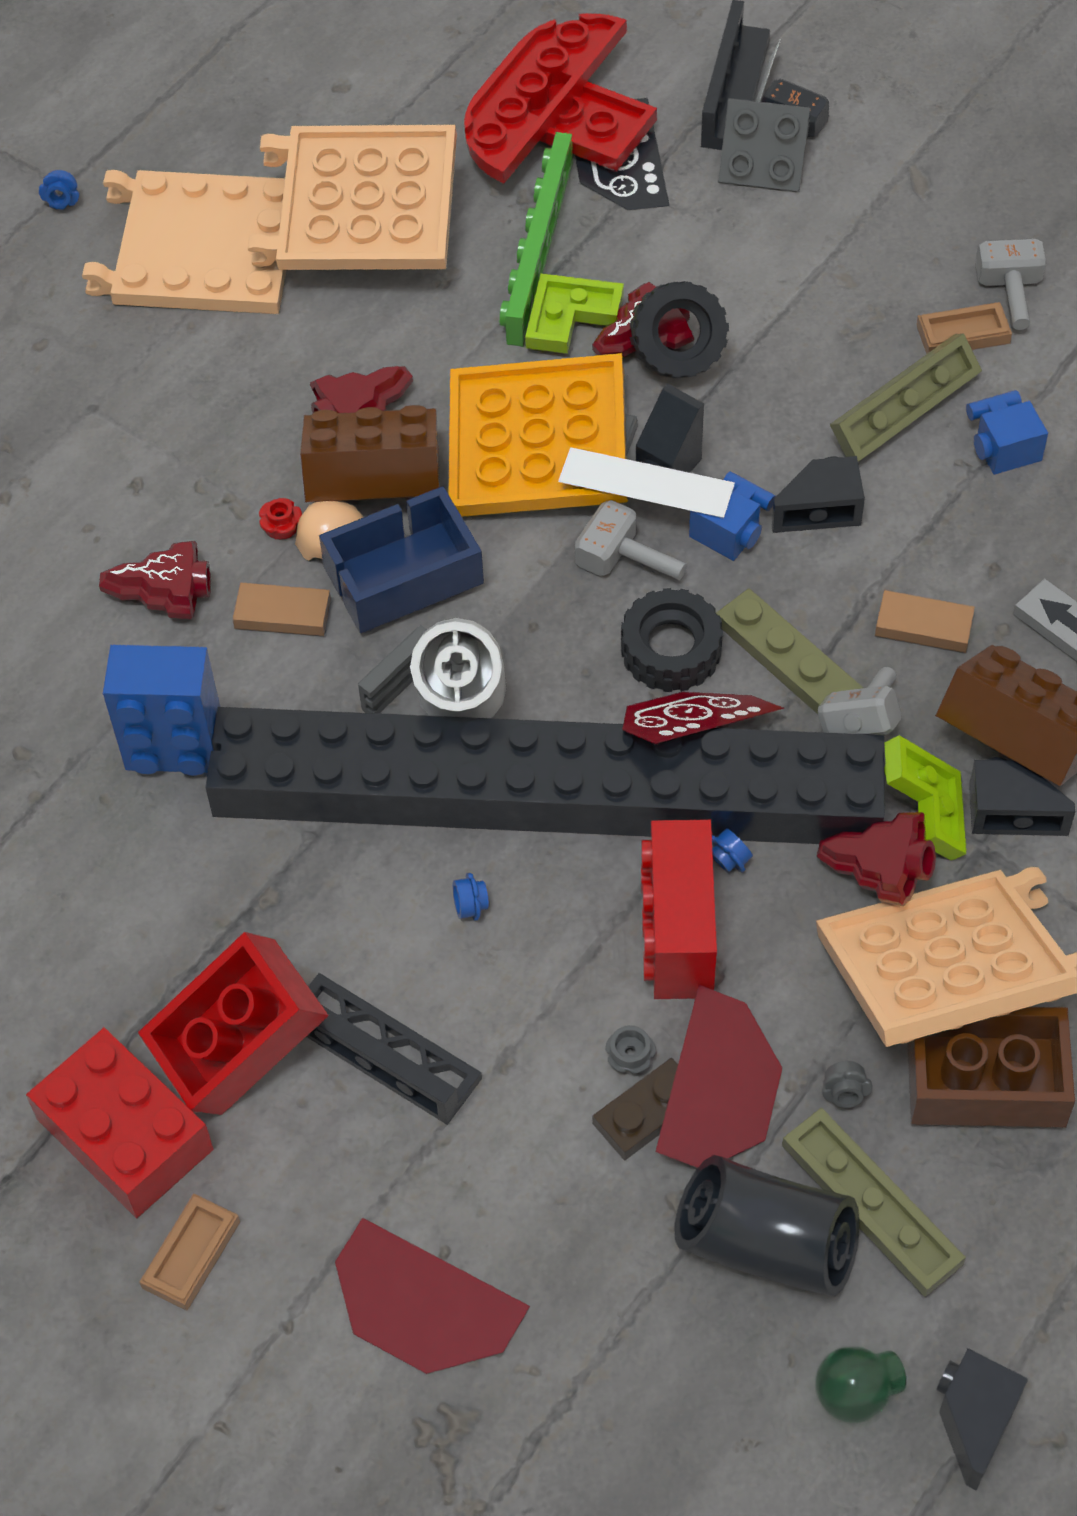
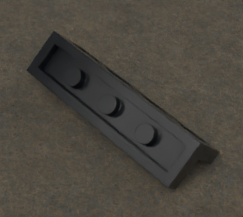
[701,0,770,150]
[306,973,482,1125]

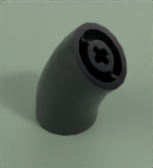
[674,1155,860,1297]

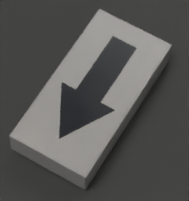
[1013,578,1077,661]

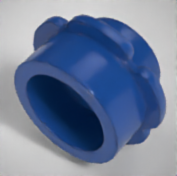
[39,170,80,210]
[712,828,753,873]
[452,873,489,921]

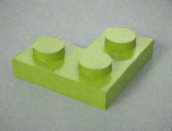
[525,273,624,354]
[884,735,967,861]

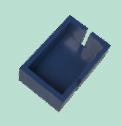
[319,486,484,634]

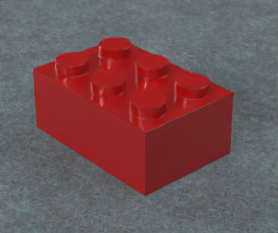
[641,820,717,999]
[138,932,329,1115]
[26,1027,214,1219]

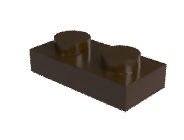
[592,1057,678,1161]

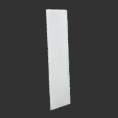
[756,40,780,102]

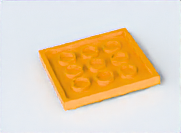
[448,353,628,517]

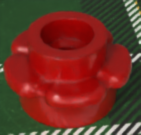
[259,498,302,540]

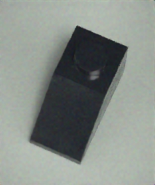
[636,383,704,473]
[772,456,865,533]
[969,757,1076,836]
[936,1348,1028,1491]

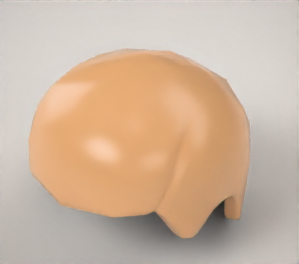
[295,501,363,561]

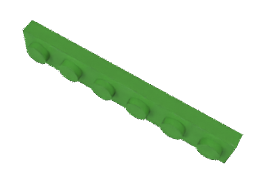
[499,132,573,347]

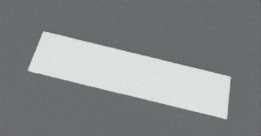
[558,447,735,518]

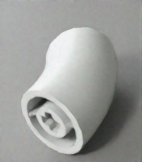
[410,618,506,718]

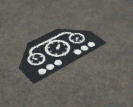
[575,98,670,210]

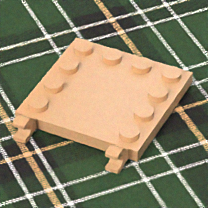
[248,125,457,270]
[82,170,286,314]
[816,867,1077,1047]

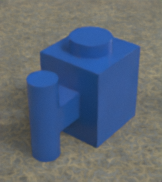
[966,390,1048,475]
[689,471,776,561]

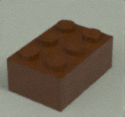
[300,405,439,502]
[935,645,1077,786]
[907,1007,1075,1128]

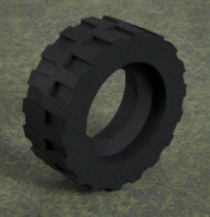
[629,281,729,378]
[621,588,723,692]

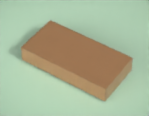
[916,302,1012,354]
[232,583,331,636]
[875,590,975,653]
[139,1193,240,1311]

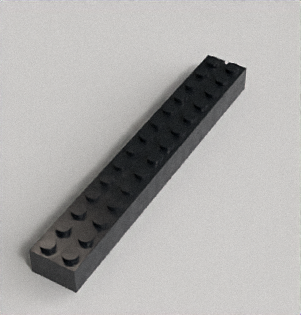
[205,707,885,844]

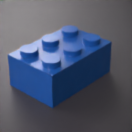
[103,645,220,775]

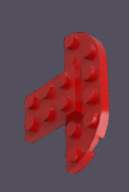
[464,13,657,184]

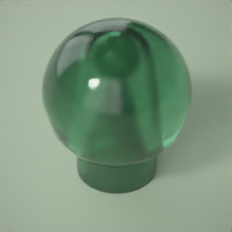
[815,1346,907,1423]

